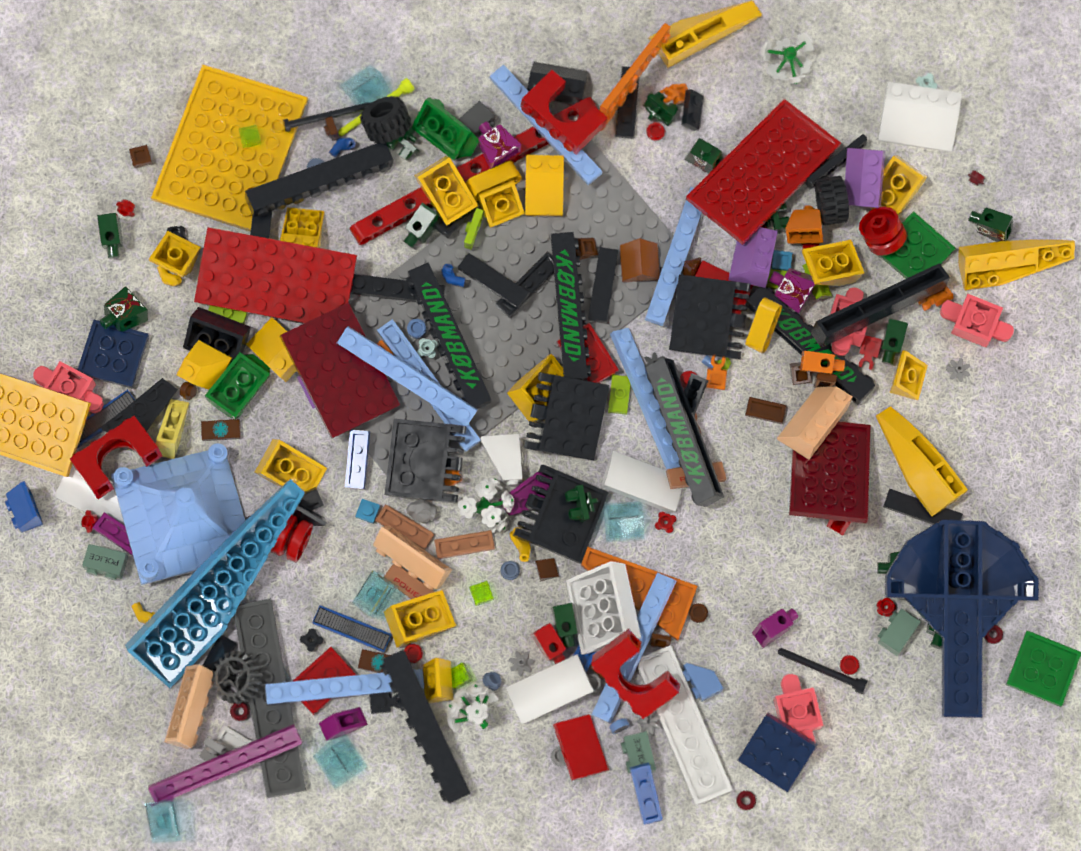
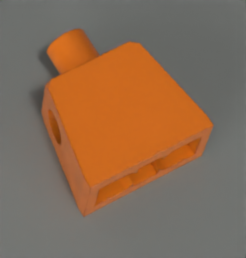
[786,205,824,244]
[800,351,845,374]

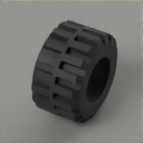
[360,96,412,144]
[815,175,849,226]

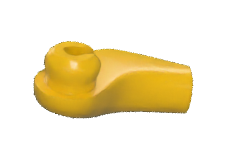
[510,527,531,562]

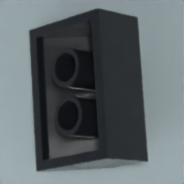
[527,61,588,105]
[183,307,251,365]

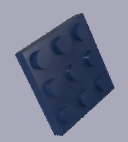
[77,319,149,389]
[737,712,818,793]

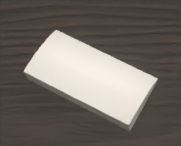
[601,451,682,513]
[55,464,125,526]
[506,654,594,724]

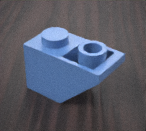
[682,663,723,702]

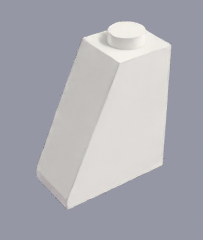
[481,434,522,487]

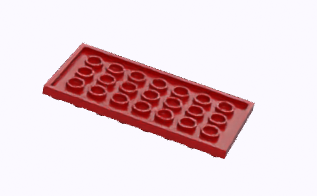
[686,99,841,245]
[194,227,358,323]

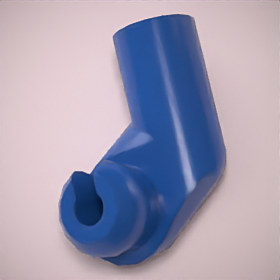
[329,138,356,158]
[441,264,466,287]

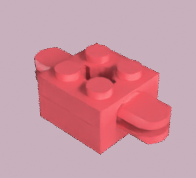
[829,287,867,356]
[940,294,1014,347]
[33,361,104,413]
[773,674,824,743]

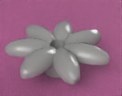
[946,358,970,382]
[509,651,534,676]
[637,712,661,735]

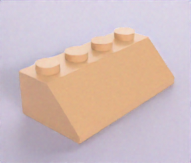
[777,387,853,459]
[373,526,453,590]
[164,665,214,749]

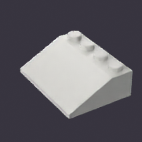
[878,81,962,152]
[566,561,641,655]

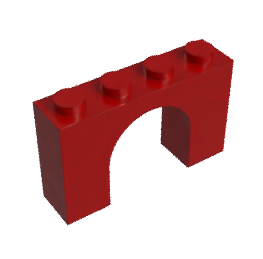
[520,70,608,155]
[69,416,162,499]
[591,628,680,719]

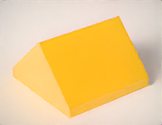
[478,180,525,228]
[149,231,201,277]
[890,350,928,400]
[423,658,453,703]

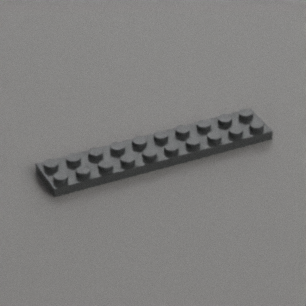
[234,598,306,799]

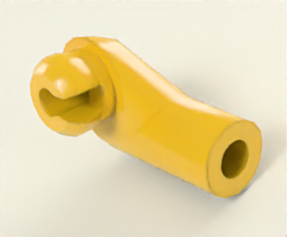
[157,266,182,286]
[131,602,156,624]

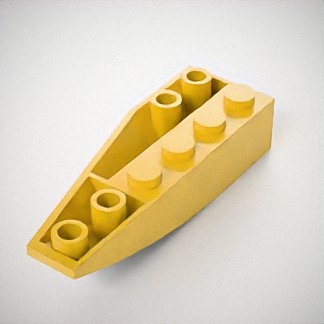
[648,0,762,68]
[958,239,1075,290]
[876,406,968,516]

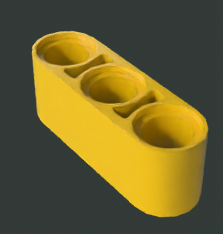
[465,161,522,201]
[745,297,782,354]

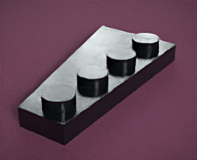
[101,378,178,451]

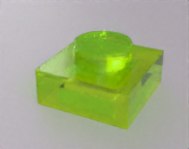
[239,125,261,148]
[469,581,494,606]
[451,662,473,689]

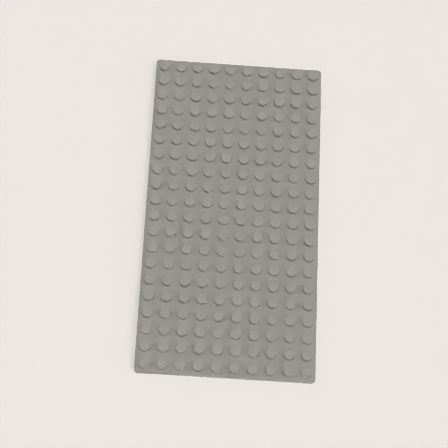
[350,140,693,476]

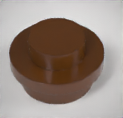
[180,382,197,400]
[689,603,708,623]

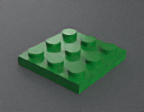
[879,211,956,279]
[1006,630,1081,707]

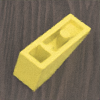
[156,399,189,459]

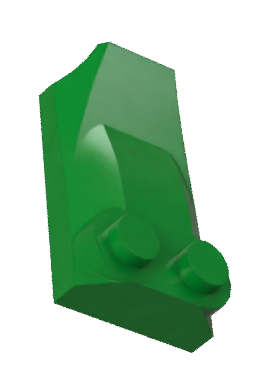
[411,97,478,160]
[205,352,270,420]

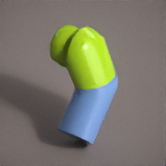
[702,355,731,370]

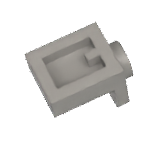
[200,737,226,761]

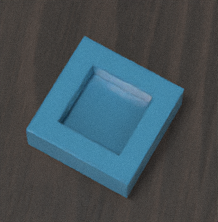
[771,250,793,271]
[355,499,380,524]

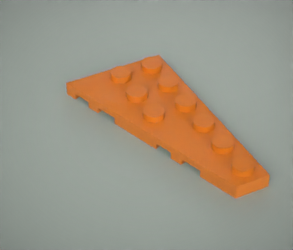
[600,23,671,131]
[581,547,697,641]

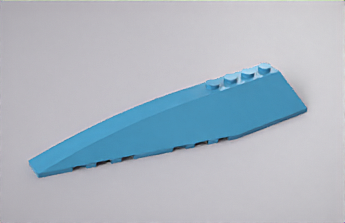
[125,479,305,688]

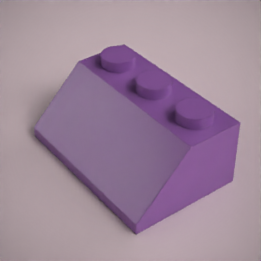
[845,148,885,208]
[728,227,778,288]

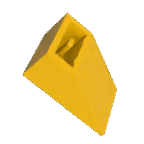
[280,207,324,248]

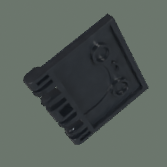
[669,274,751,359]
[524,372,610,461]
[384,419,467,503]
[513,464,609,564]

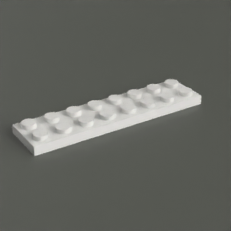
[637,645,733,806]

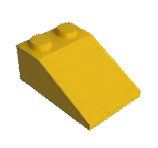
[525,155,564,216]
[869,155,928,216]
[414,156,478,226]
[802,239,865,286]
[246,317,297,382]
[507,354,564,421]
[254,439,327,492]
[384,590,456,648]

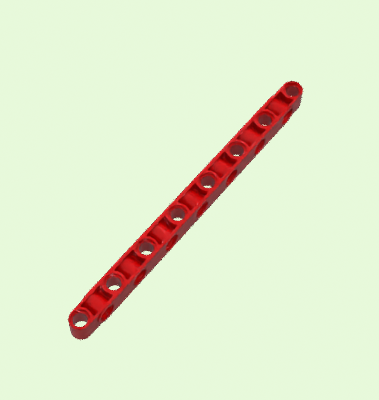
[349,97,598,245]

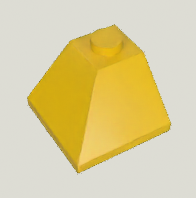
[176,340,232,390]

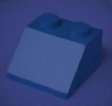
[5,481,43,533]

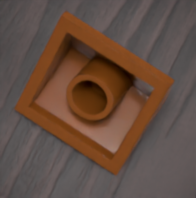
[620,238,660,282]

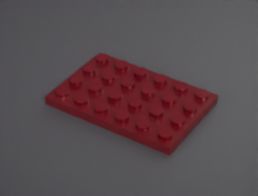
[280,302,400,439]
[789,421,871,524]

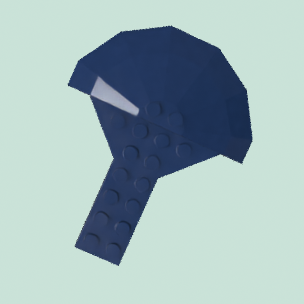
[885,520,1039,718]

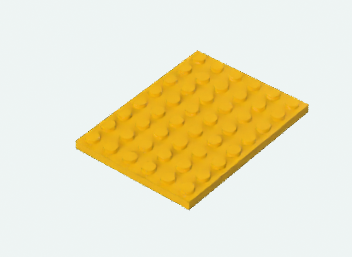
[151,64,308,232]

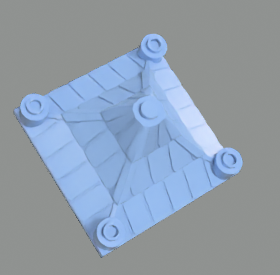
[111,443,245,585]

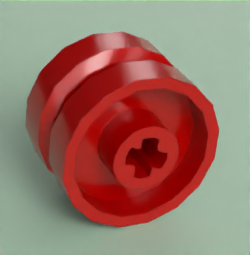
[859,207,907,256]
[271,515,313,563]

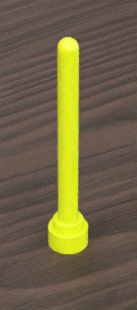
[338,78,415,136]

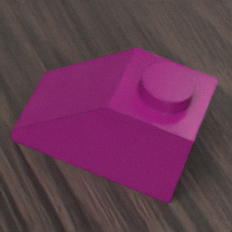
[319,707,368,741]

